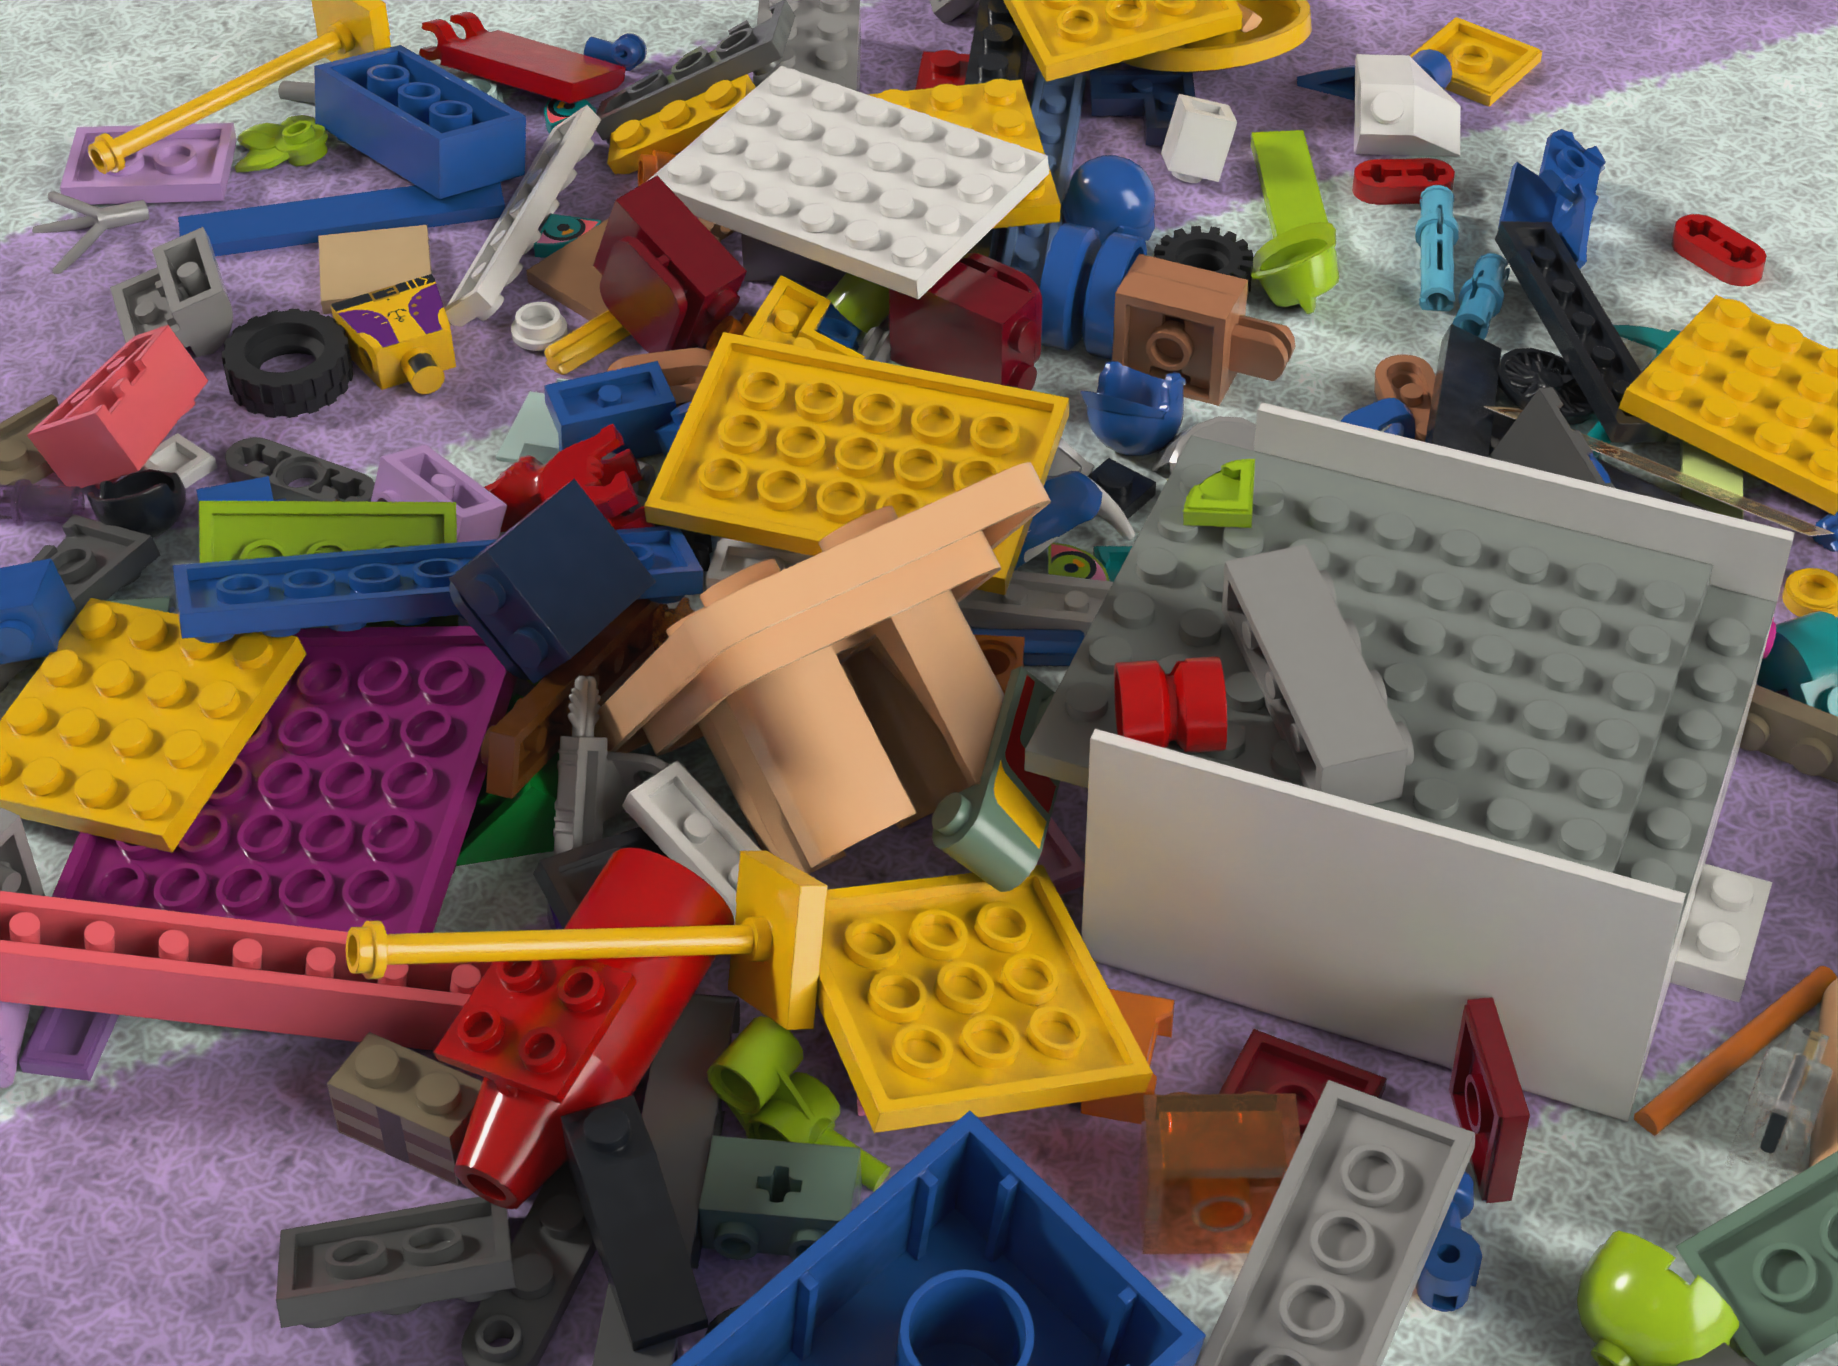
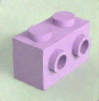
[371,444,507,542]

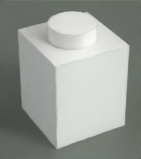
[1161,94,1237,183]

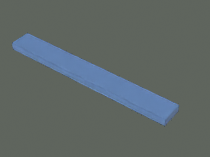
[1000,72,1086,288]

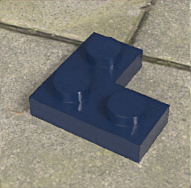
[1090,69,1195,146]

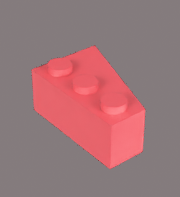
[27,325,209,491]

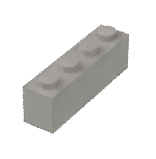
[1222,544,1414,805]

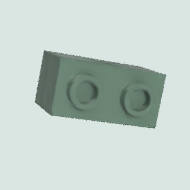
[699,1136,862,1260]

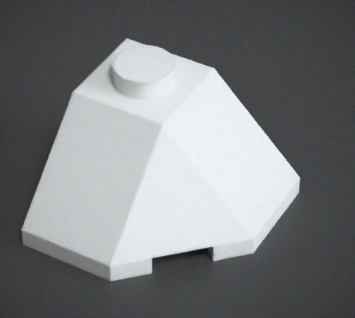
[1354,54,1461,157]

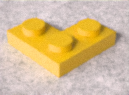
[743,275,865,359]

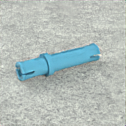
[1415,185,1459,312]

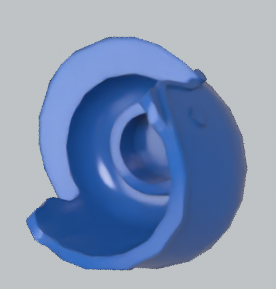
[1061,155,1156,245]
[1080,361,1186,456]

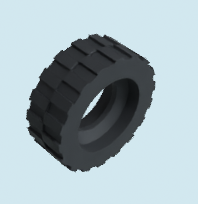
[221,309,353,418]

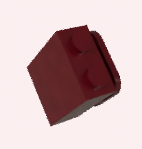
[593,175,747,353]
[889,253,1042,390]

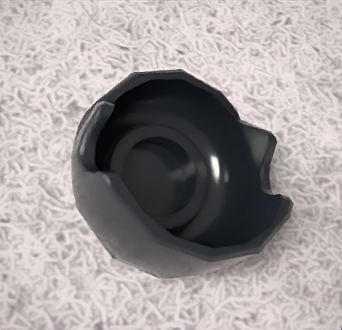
[87,469,186,538]

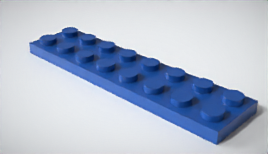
[173,526,703,643]

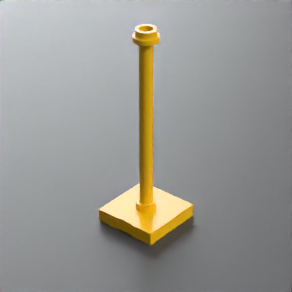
[88,0,391,174]
[346,850,827,1030]

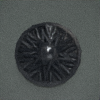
[1497,348,1594,424]

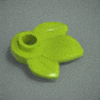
[235,115,328,173]

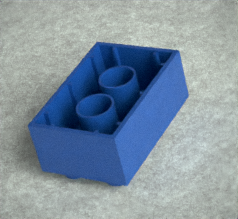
[671,1110,1206,1366]

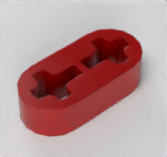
[1352,158,1455,205]
[1671,214,1767,286]

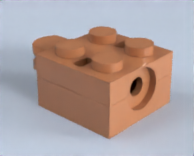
[1112,254,1296,406]

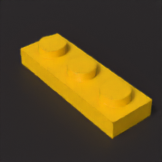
[607,74,756,174]

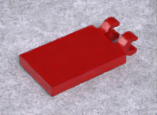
[419,12,626,104]

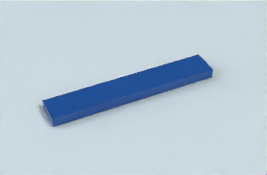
[178,182,505,257]

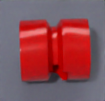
[1114,656,1228,753]

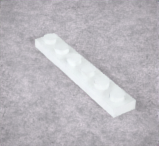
[445,105,601,327]

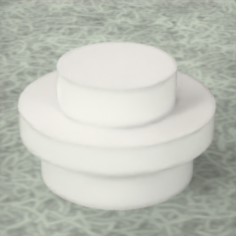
[511,302,568,351]

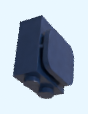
[449,479,656,684]

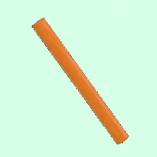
[1634,966,1838,1136]

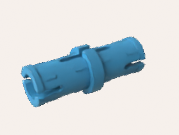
[1452,253,1510,340]

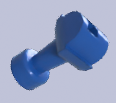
[1416,1172,1482,1312]

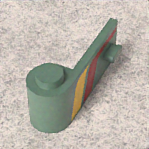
[932,666,1060,892]

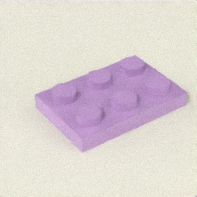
[60,123,237,205]

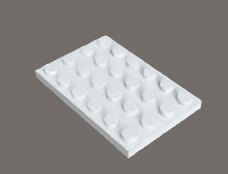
[647,66,1049,299]

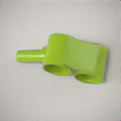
[707,1016,891,1192]

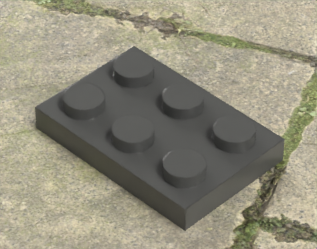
[276,1197,516,1329]

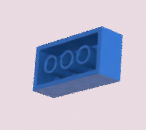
[314,45,526,199]

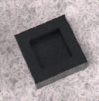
[1088,458,1156,519]

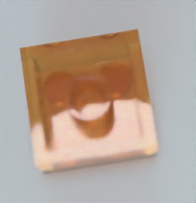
[1138,1091,1301,1254]

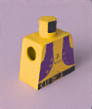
[331,274,456,394]

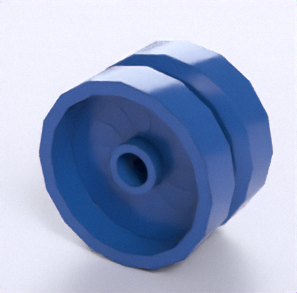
[1039,223,1147,360]

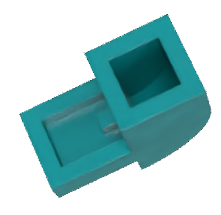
[1756,611,1838,717]

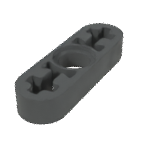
[225,437,375,502]

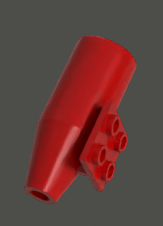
[433,848,735,1209]

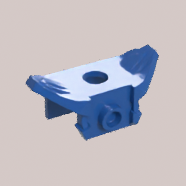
[1498,129,1606,269]

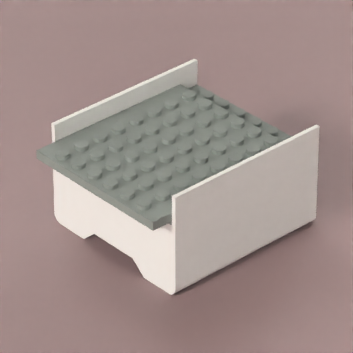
[1024,402,1795,1122]

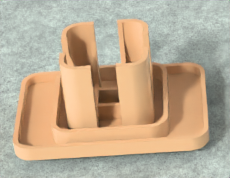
[594,462,1051,874]

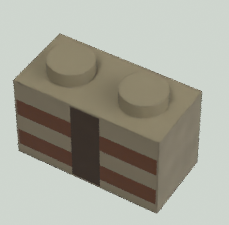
[327,1032,482,1187]

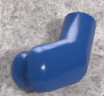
[584,33,647,71]

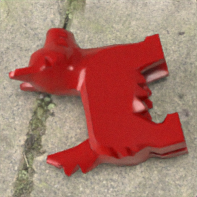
[484,423,655,532]

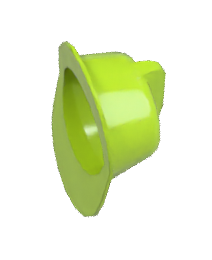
[1251,222,1339,314]

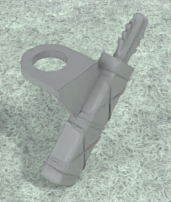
[553,676,669,855]

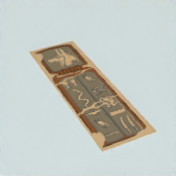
[1484,406,1834,536]

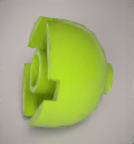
[1577,1230,1739,1366]

